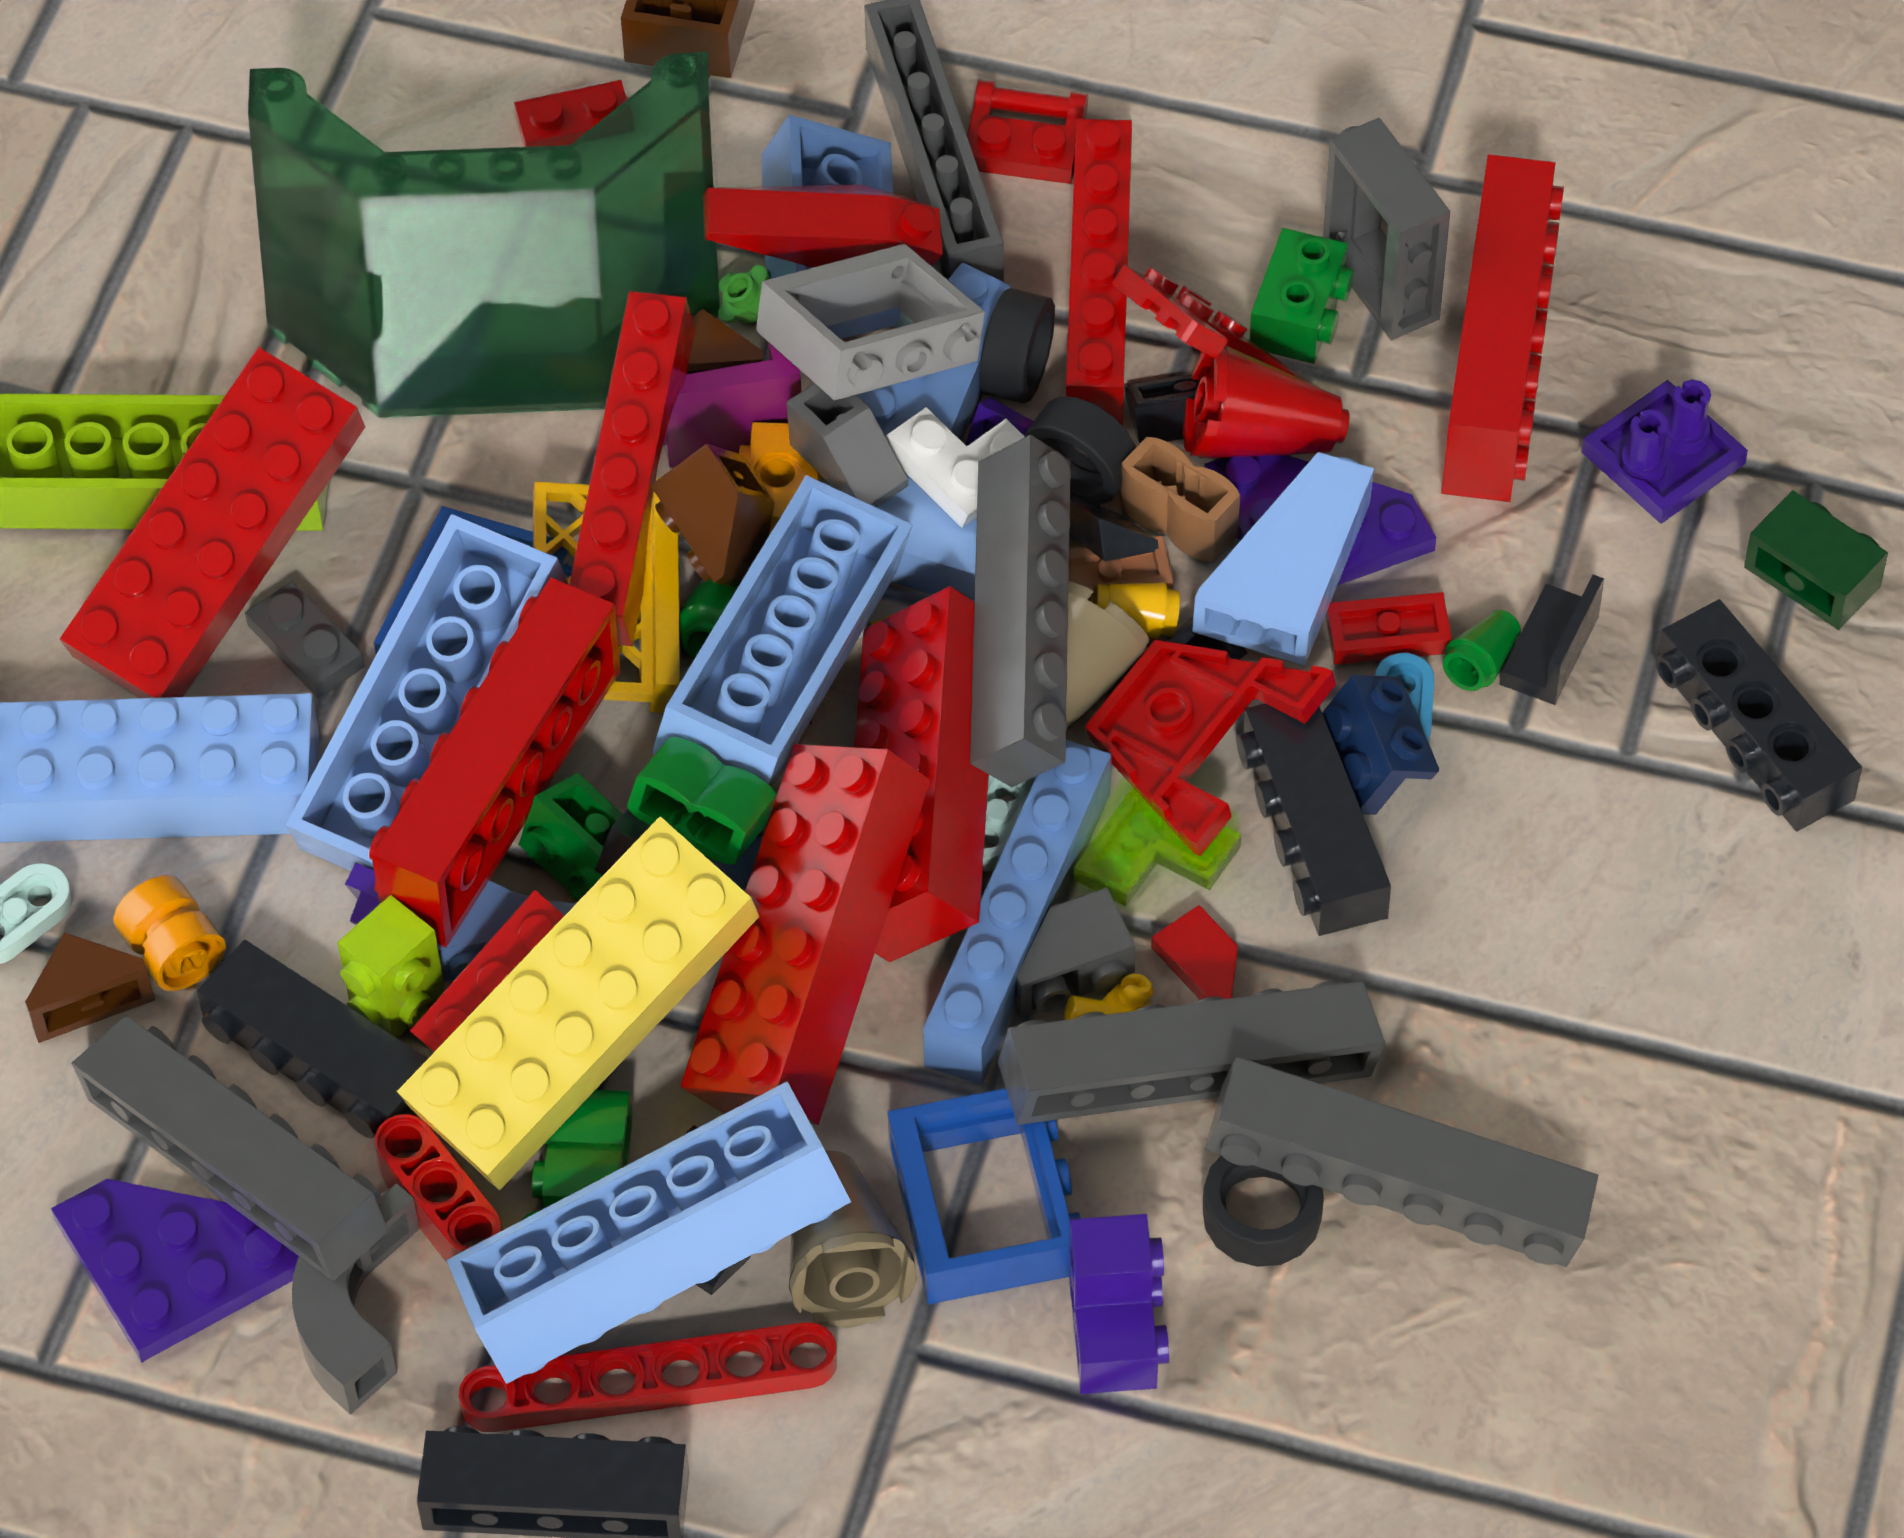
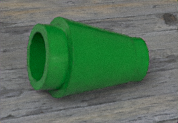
[1443,610,1521,691]

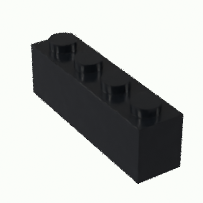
[1236,704,1391,936]
[196,939,428,1138]
[417,1426,689,1538]

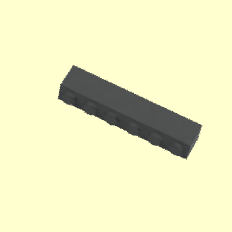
[864,0,1004,282]
[970,435,1071,788]
[998,981,1385,1125]
[71,1015,389,1282]
[1205,1056,1599,1267]

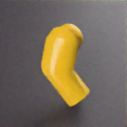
[1064,973,1154,1020]

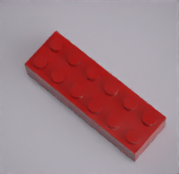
[1441,154,1564,503]
[59,347,366,698]
[369,577,620,948]
[854,586,989,962]
[680,744,931,1125]

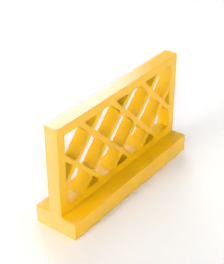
[533,478,680,713]

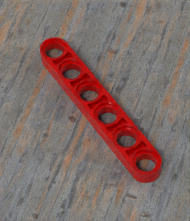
[459,1322,837,1432]

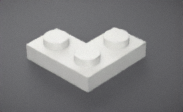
[886,407,1025,528]

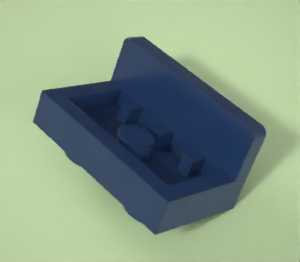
[1322,674,1439,815]

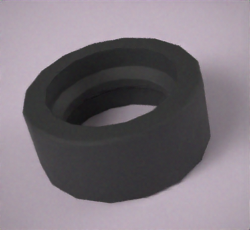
[979,288,1055,403]
[1025,396,1136,506]
[1202,1155,1324,1267]

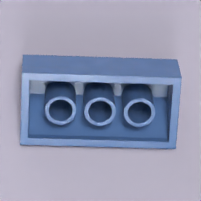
[761,115,900,339]

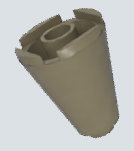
[1066,581,1149,730]
[789,1150,917,1328]

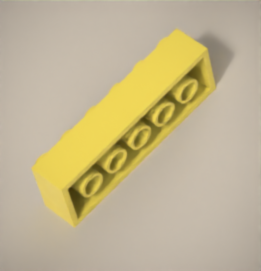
[397,817,760,1191]

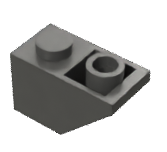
[787,384,909,507]
[1016,888,1136,1017]

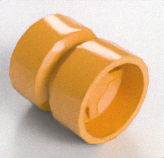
[113,875,226,991]

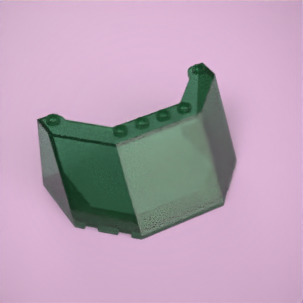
[248,52,720,418]

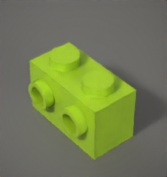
[337,895,445,1038]

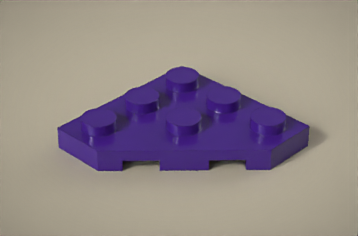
[1204,455,1437,586]
[51,1179,299,1363]

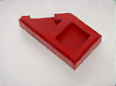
[1151,905,1238,1000]

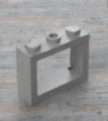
[756,244,985,401]

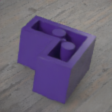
[1069,1214,1169,1394]

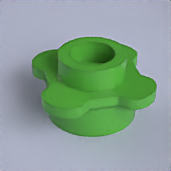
[718,265,770,324]

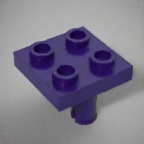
[1581,379,1748,524]

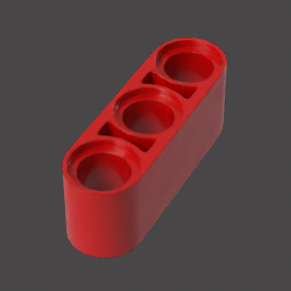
[375,1114,503,1264]

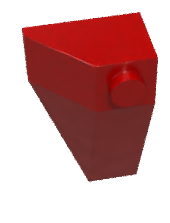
[703,184,943,268]

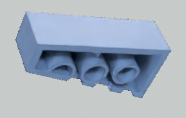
[857,262,1011,441]

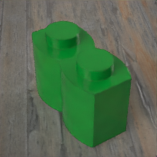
[627,737,777,865]
[532,1090,633,1208]

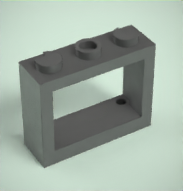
[1323,117,1450,341]

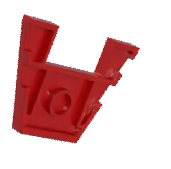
[1112,264,1317,386]
[1085,640,1336,856]

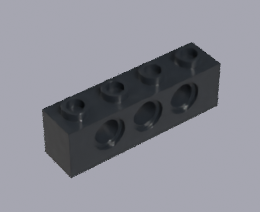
[1656,599,1862,832]

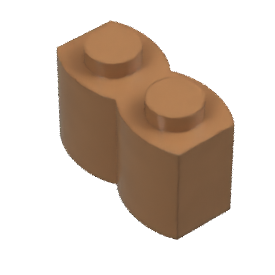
[1121,437,1240,562]

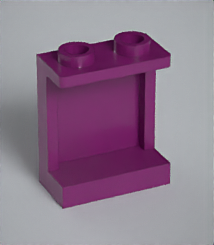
[663,342,802,467]

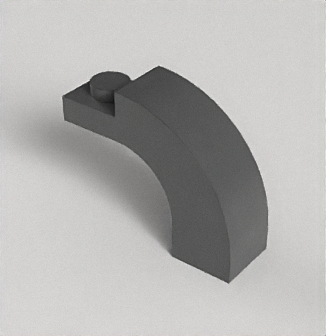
[292,1183,420,1415]

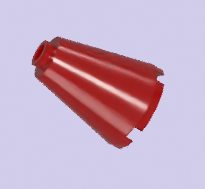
[1183,345,1350,458]

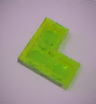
[1074,787,1241,907]

